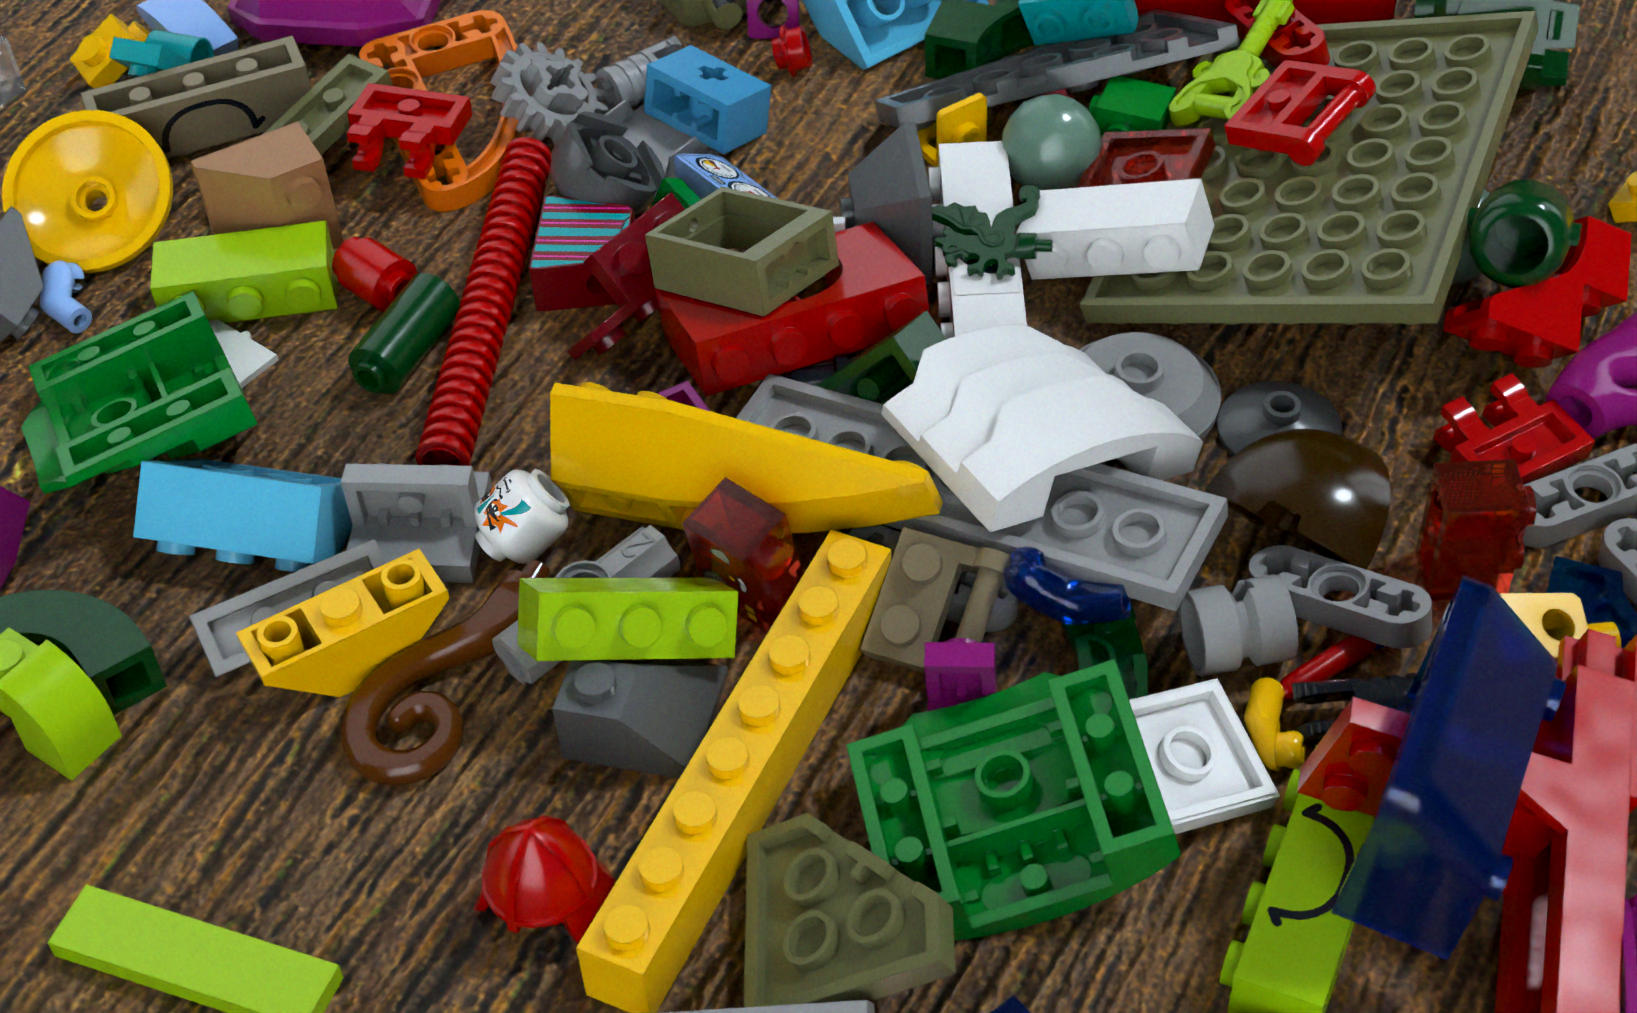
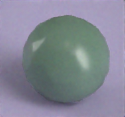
[1001,94,1102,190]

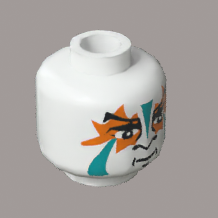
[474,469,570,564]

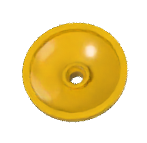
[2,110,173,273]

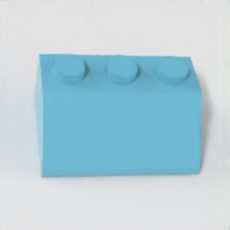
[802,0,989,70]
[133,458,353,572]

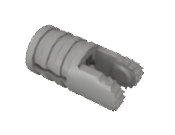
[596,36,682,110]

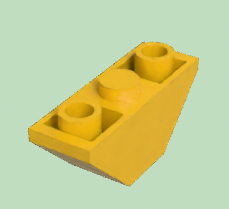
[236,548,450,697]

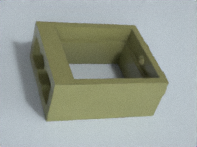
[645,187,839,316]

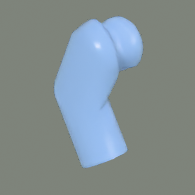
[39,260,92,334]

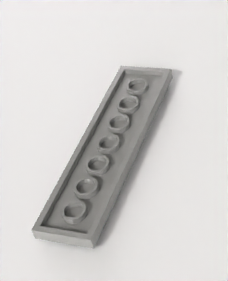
[737,373,1228,611]

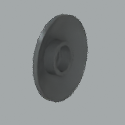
[1217,381,1342,457]

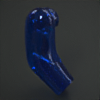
[1003,546,1131,625]

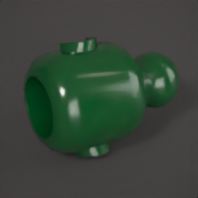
[1467,179,1582,288]

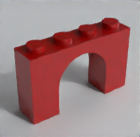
[654,221,930,396]

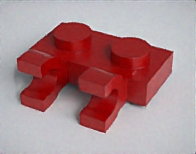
[347,83,472,179]
[1433,373,1595,503]

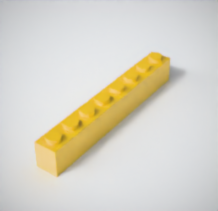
[576,530,892,1013]

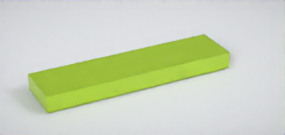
[47,884,343,1013]

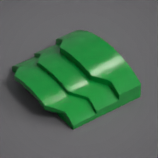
[21,291,258,494]
[846,659,1181,941]

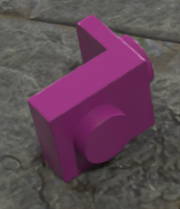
[924,638,997,711]

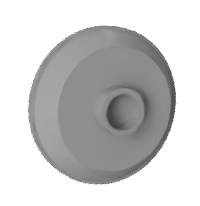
[1079,332,1221,439]

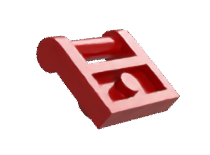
[1224,60,1376,166]

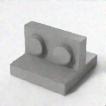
[341,463,493,583]

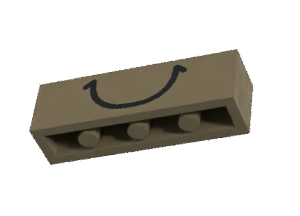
[81,36,311,159]

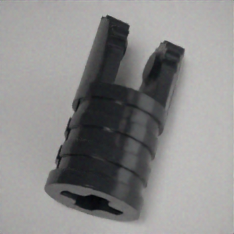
[1292,673,1428,744]

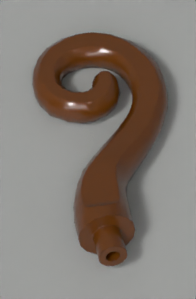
[341,560,550,786]

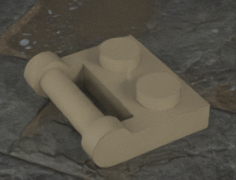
[860,527,1016,674]

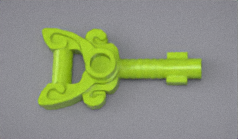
[1168,0,1295,127]

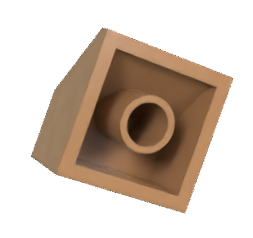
[190,122,344,250]

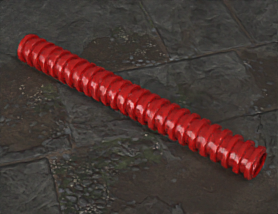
[415,137,552,466]

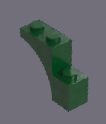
[925,0,1034,79]

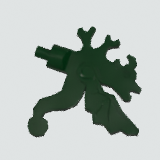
[932,185,1053,280]

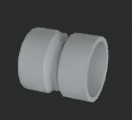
[1179,574,1298,677]

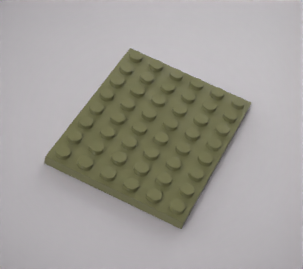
[1080,11,1539,325]

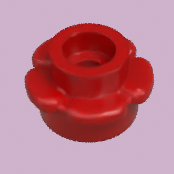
[771,25,813,77]

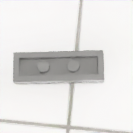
[189,539,386,678]

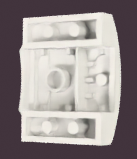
[881,324,1203,532]

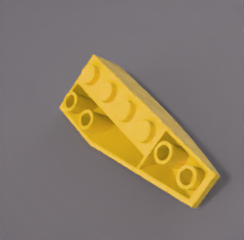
[550,382,943,534]

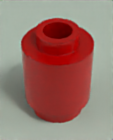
[332,237,417,312]

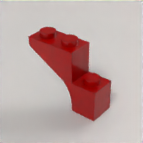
[1444,216,1632,368]

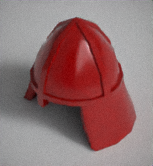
[473,815,616,945]

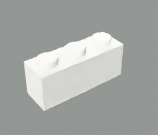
[1016,178,1215,280]

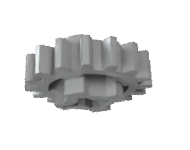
[490,42,608,145]

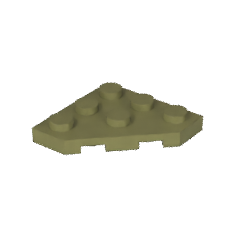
[744,813,956,1008]

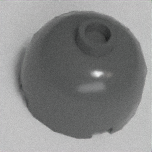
[550,111,666,215]

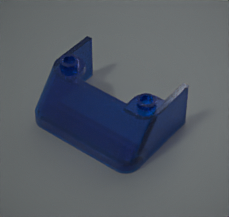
[1331,575,1567,960]

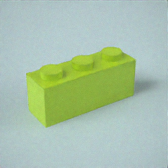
[150,220,338,323]
[517,577,738,661]

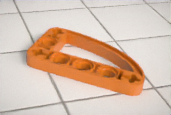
[359,10,526,212]

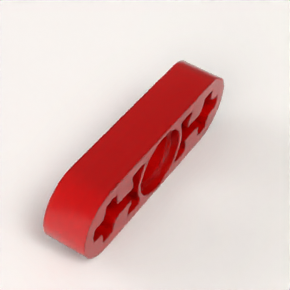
[1225,0,1330,69]

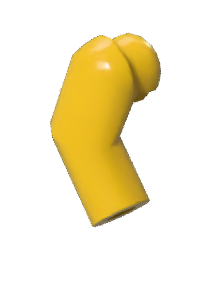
[1244,677,1305,772]

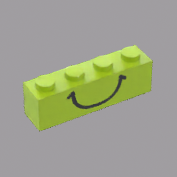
[1219,745,1388,1013]

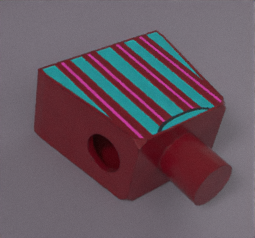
[529,195,635,311]

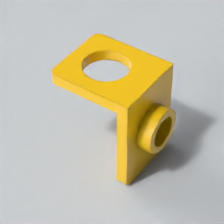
[917,93,987,167]

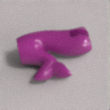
[1546,312,1637,439]

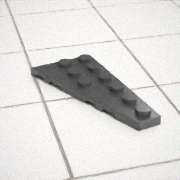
[874,9,1240,131]

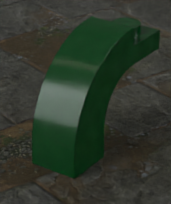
[0,590,167,716]

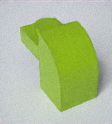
[0,627,122,781]

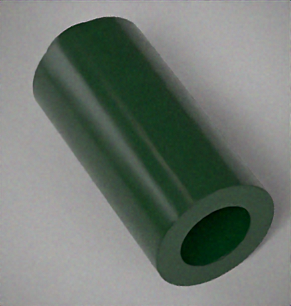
[348,273,460,394]

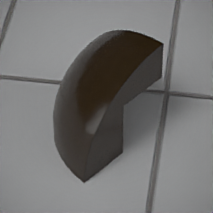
[1205,428,1391,570]

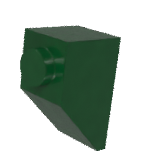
[816,310,946,405]

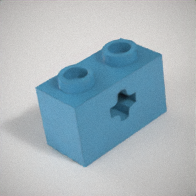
[644,45,772,154]

